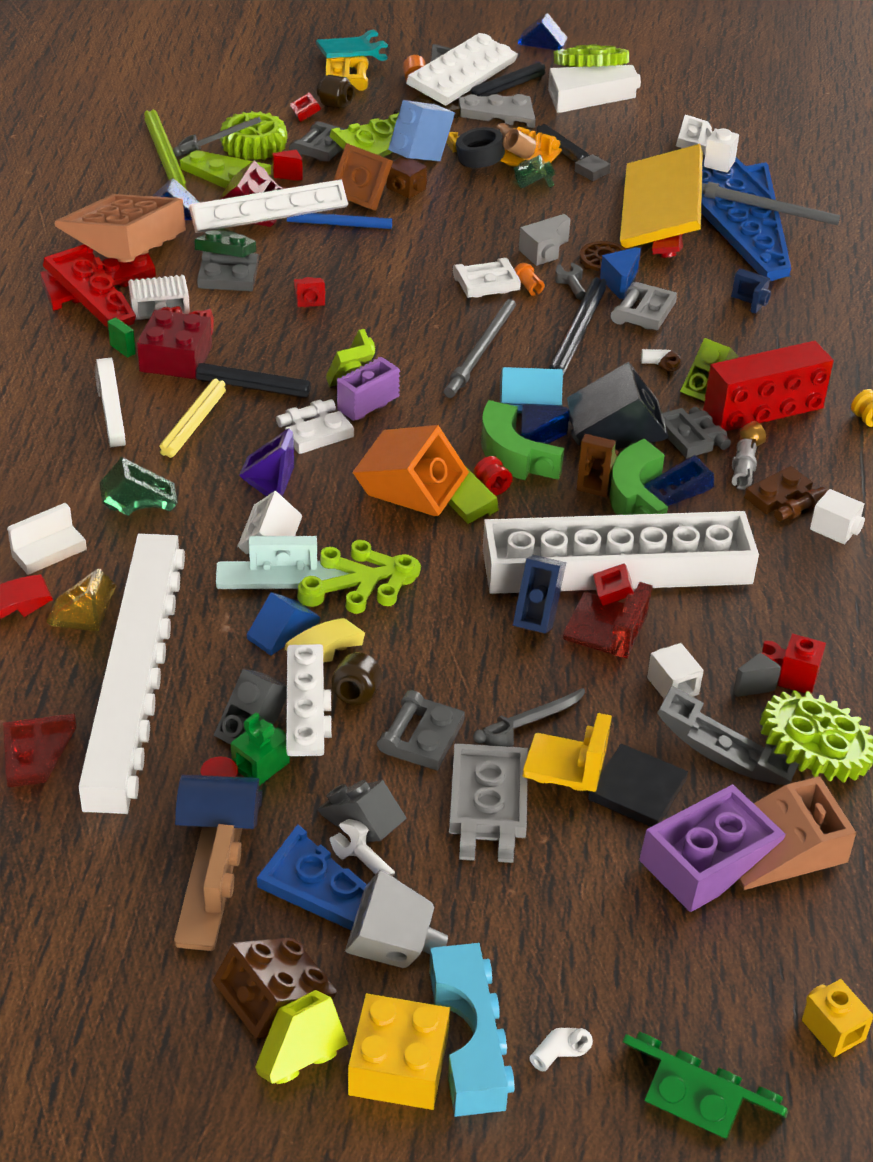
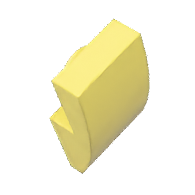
[285,618,365,662]

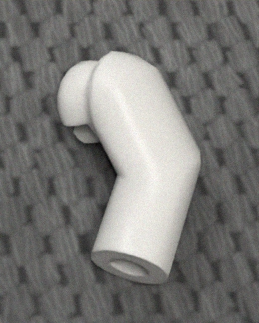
[529,1028,593,1071]

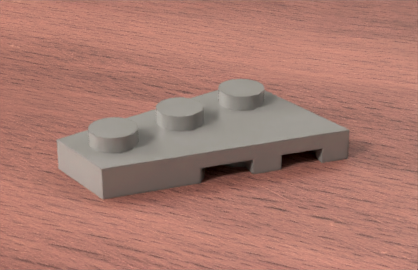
[458,94,536,128]

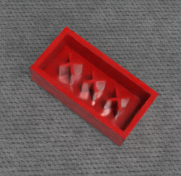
[703,340,834,431]

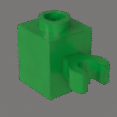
[231,712,290,786]

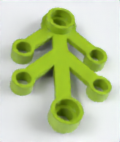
[297,540,421,614]

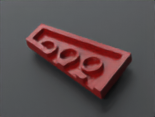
[43,244,136,328]
[40,253,156,311]

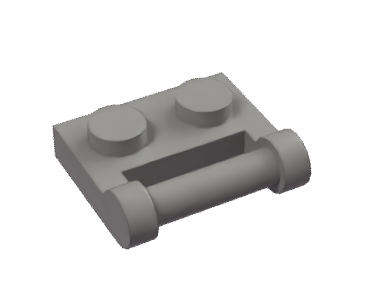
[611,282,677,330]

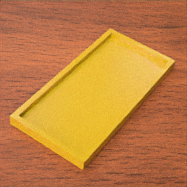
[620,144,703,248]

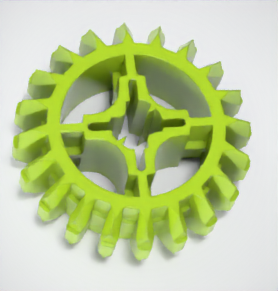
[220,111,288,161]

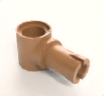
[497,123,536,159]

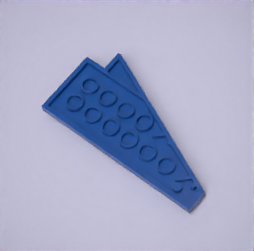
[701,157,791,281]

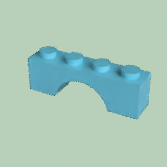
[429,943,514,1117]

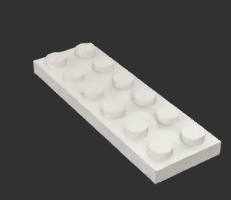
[406,33,518,106]

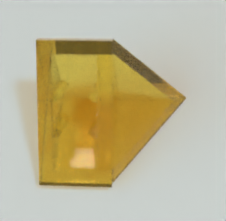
[46,568,116,631]

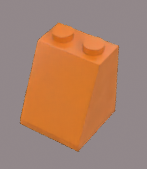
[352,425,469,516]

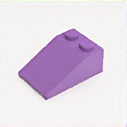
[639,784,785,912]

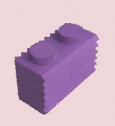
[337,357,400,421]

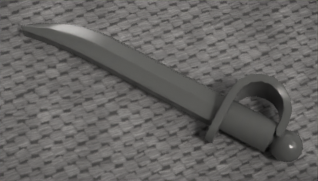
[173,117,261,157]
[473,688,585,747]

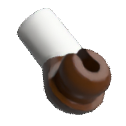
[641,349,682,372]

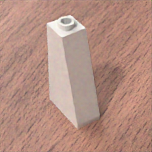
[548,65,641,113]

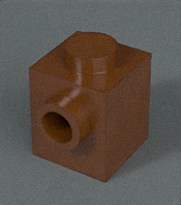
[386,156,427,199]

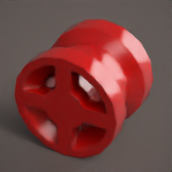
[473,456,513,496]

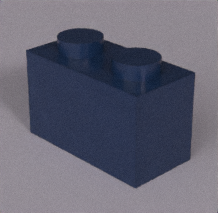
[512,555,567,633]

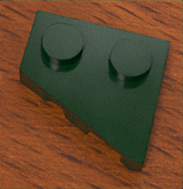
[195,228,256,258]

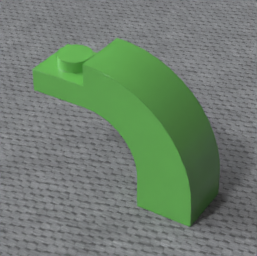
[481,400,564,480]
[610,439,668,515]

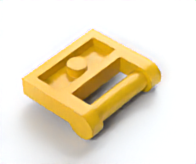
[326,56,369,91]

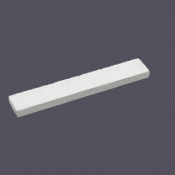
[189,179,348,233]

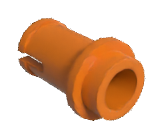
[514,263,545,296]

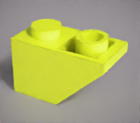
[255,990,348,1084]

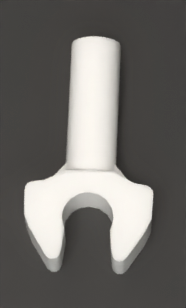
[330,819,395,877]

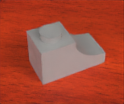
[519,214,570,266]

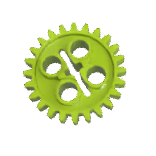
[554,44,629,67]
[759,690,873,782]

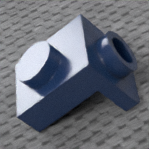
[731,268,771,314]

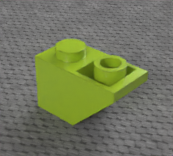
[680,338,739,402]

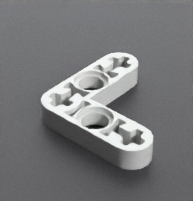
[95,357,126,447]

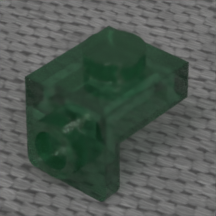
[514,154,556,189]

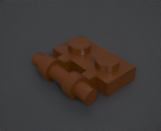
[744,466,827,522]

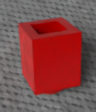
[760,633,826,695]

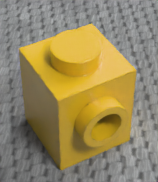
[802,979,873,1057]

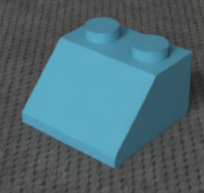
[500,367,563,414]

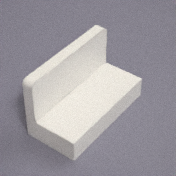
[237,491,302,554]
[7,503,87,575]

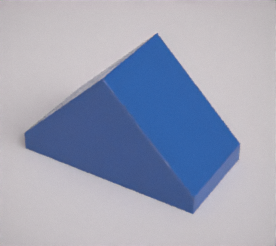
[600,247,641,299]
[247,592,320,656]

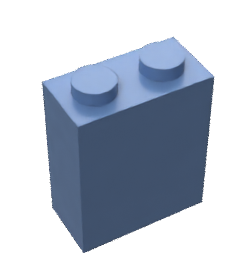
[388,100,455,161]

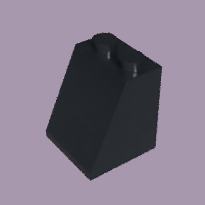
[566,362,669,449]

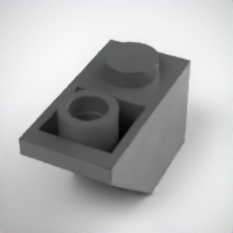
[214,669,287,744]
[317,780,407,843]

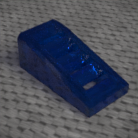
[644,455,714,506]

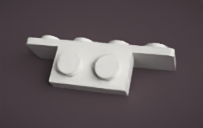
[286,644,332,756]

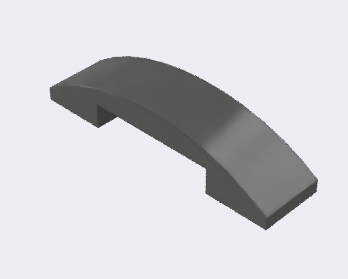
[657,686,798,785]

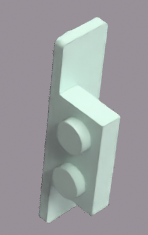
[216,536,350,589]

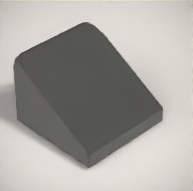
[734,653,781,697]

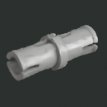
[732,439,757,490]

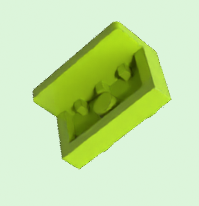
[326,329,375,387]

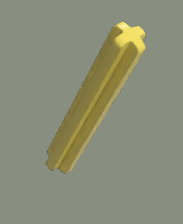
[159,379,226,458]

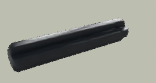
[536,124,590,162]

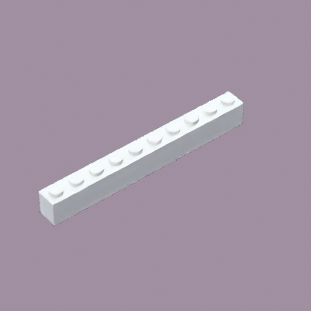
[79,534,185,814]

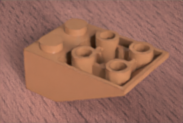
[738,776,856,890]

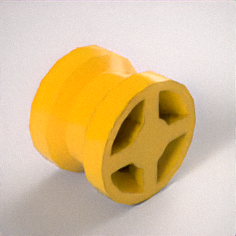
[851,389,873,427]

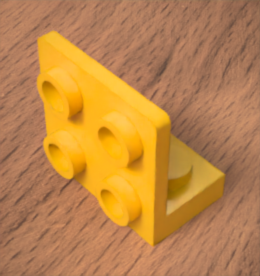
[522,713,612,792]

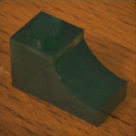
[99,457,178,516]

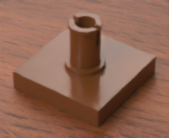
[333,143,393,211]

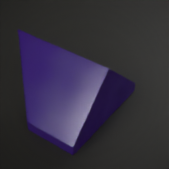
[239,428,294,497]

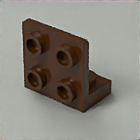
[212,937,337,1039]

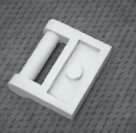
[453,258,521,298]

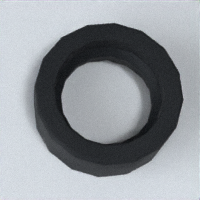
[456,127,505,168]

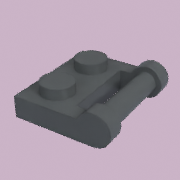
[289,122,344,162]
[197,251,259,291]
[377,690,465,771]

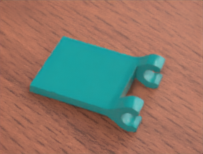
[316,30,388,61]

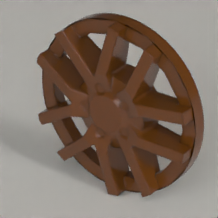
[580,241,626,273]

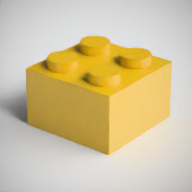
[348,993,450,1110]

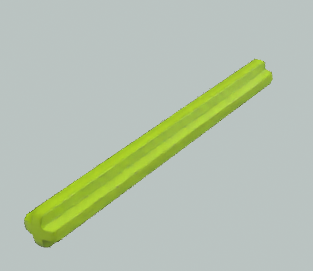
[144,109,187,193]

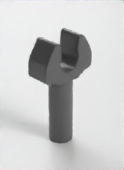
[555,263,586,300]

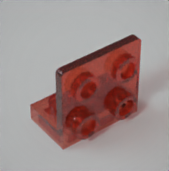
[563,582,653,659]

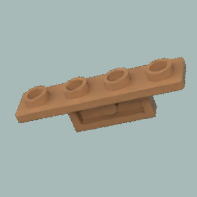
[174,824,242,951]

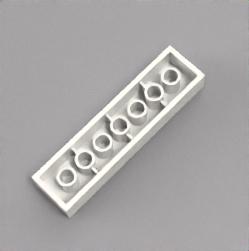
[483,511,759,594]

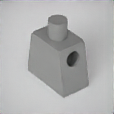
[345,870,448,968]

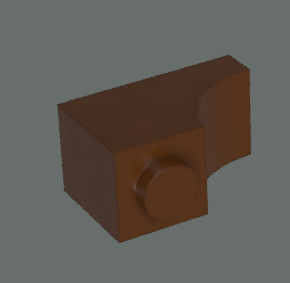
[576,434,619,497]

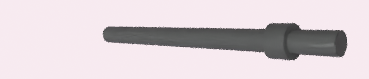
[702,182,841,226]
[444,299,516,398]

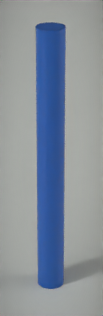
[287,213,393,229]

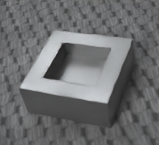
[574,154,611,181]

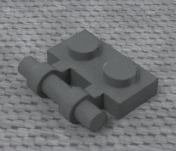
[662,407,731,458]

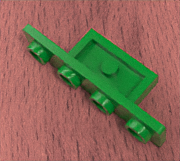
[622,1031,789,1140]

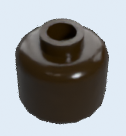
[317,75,354,109]
[331,653,382,705]

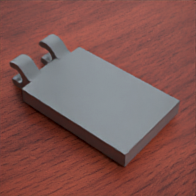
[449,744,528,863]

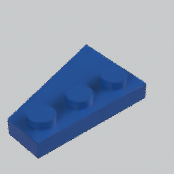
[257,824,367,930]

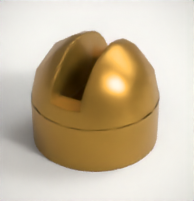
[740,421,766,447]

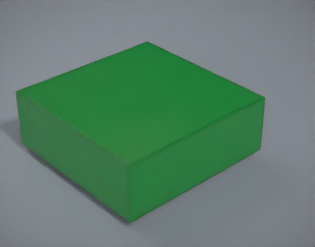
[107,317,136,358]

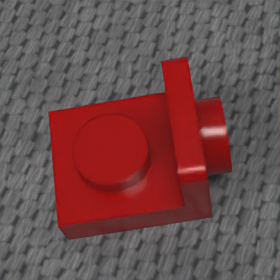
[294,277,325,307]

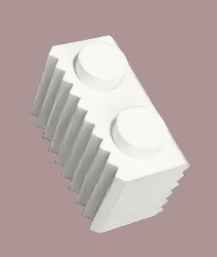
[128,275,190,320]

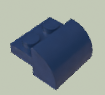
[175,775,262,829]

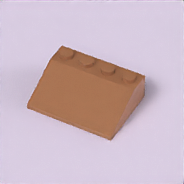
[55,194,186,262]

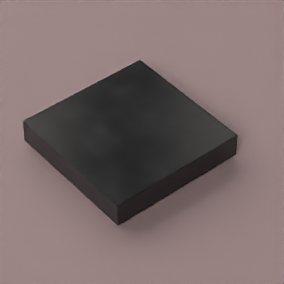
[588,744,688,827]

